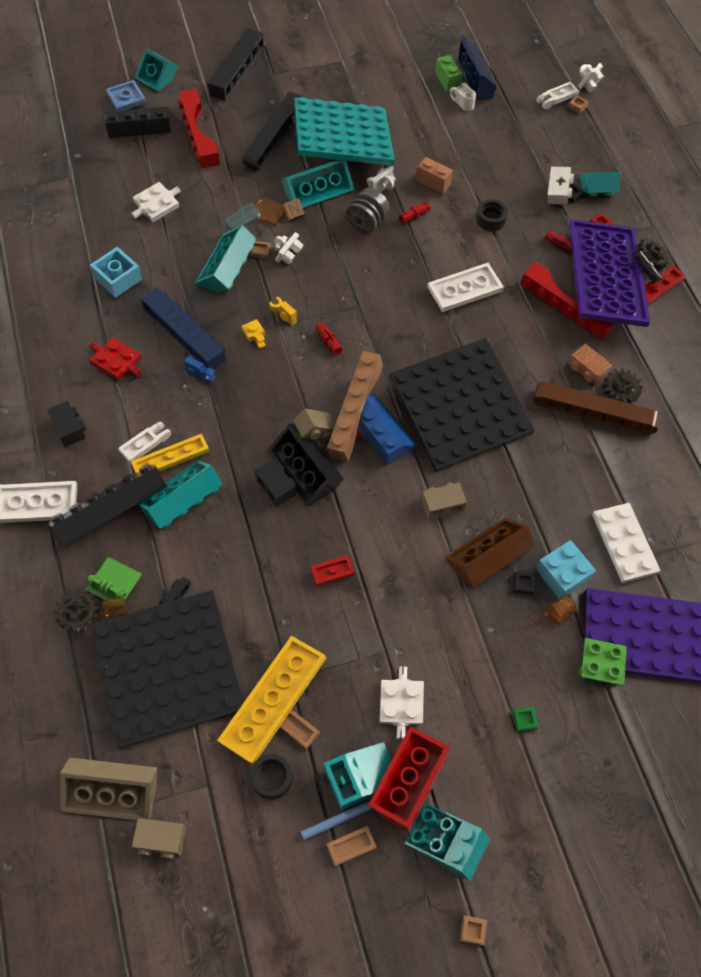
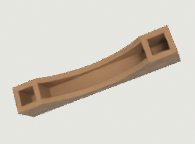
[327,351,383,462]

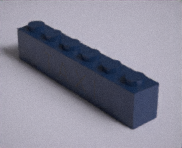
[141,287,226,369]

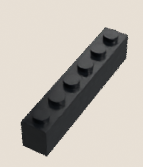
[207,28,265,101]
[48,464,167,546]

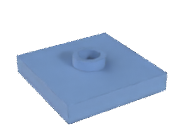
[106,80,146,111]

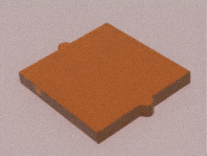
[250,197,285,226]

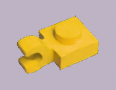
[269,297,297,326]
[241,319,266,349]

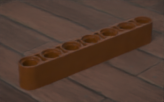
[533,382,660,434]

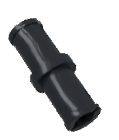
[633,251,663,284]

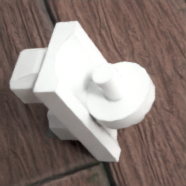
[578,63,604,92]
[367,166,396,193]
[274,232,304,264]

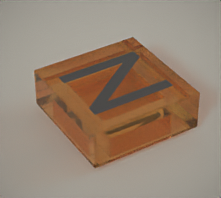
[103,597,128,620]

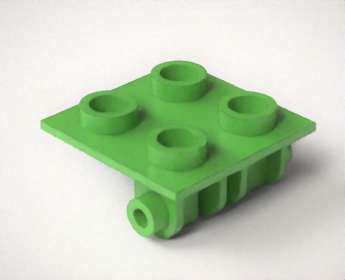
[85,557,142,606]
[579,638,626,686]

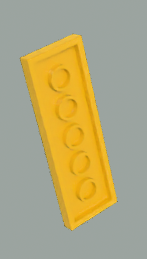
[217,636,326,765]

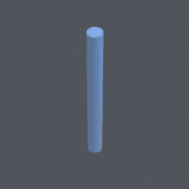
[301,800,371,840]

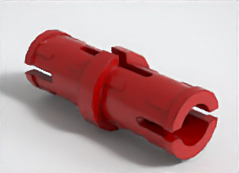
[399,201,431,224]
[544,230,572,252]
[315,322,343,355]

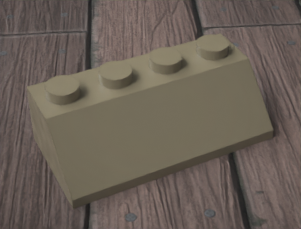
[60,758,157,820]

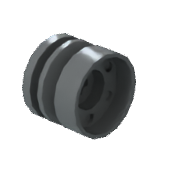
[346,188,390,234]

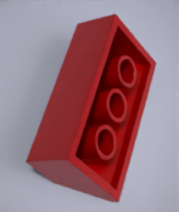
[368,726,450,833]

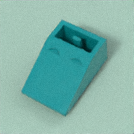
[324,742,392,810]
[404,803,490,881]

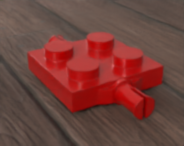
[89,338,142,380]

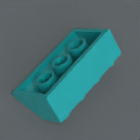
[281,160,354,208]
[195,225,256,293]
[137,460,223,529]

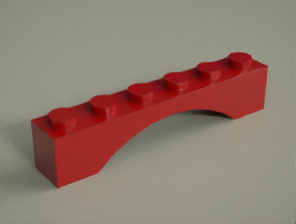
[177,89,220,168]
[521,262,617,340]

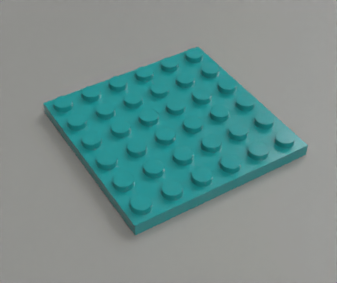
[294,97,395,166]

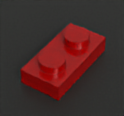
[310,555,355,587]

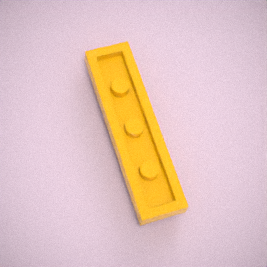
[131,434,209,473]

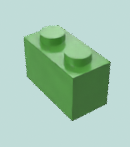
[435,55,463,92]

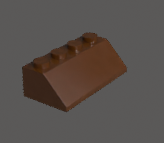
[445,518,535,587]

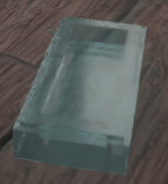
[224,203,261,230]

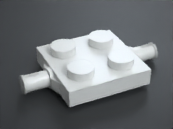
[131,182,181,222]
[380,666,424,740]

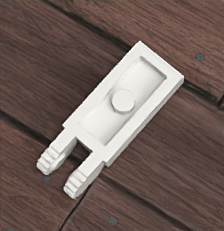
[536,82,579,109]
[118,422,171,464]

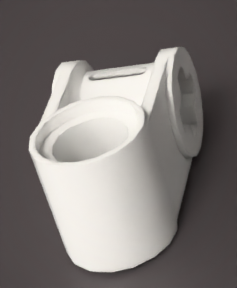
[450,83,476,111]

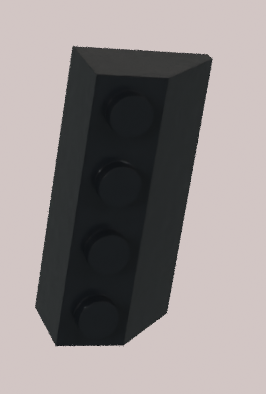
[105,107,171,138]
[268,424,344,505]

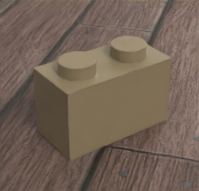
[293,409,335,442]
[421,482,467,520]
[132,818,186,859]

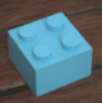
[90,247,142,298]
[535,540,596,600]

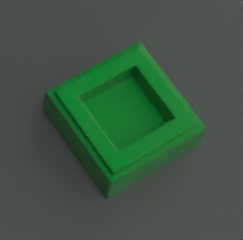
[512,707,539,732]

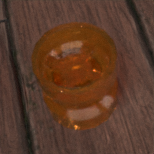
[548,595,577,623]

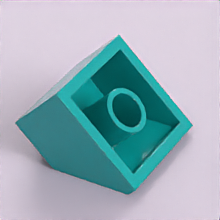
[135,49,178,92]
[579,172,620,196]

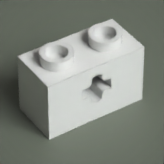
[548,167,574,204]

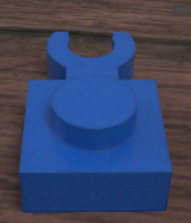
[184,356,216,382]

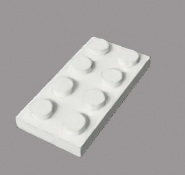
[427,263,504,312]
[0,481,78,523]
[592,503,660,583]

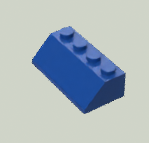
[358,393,417,465]

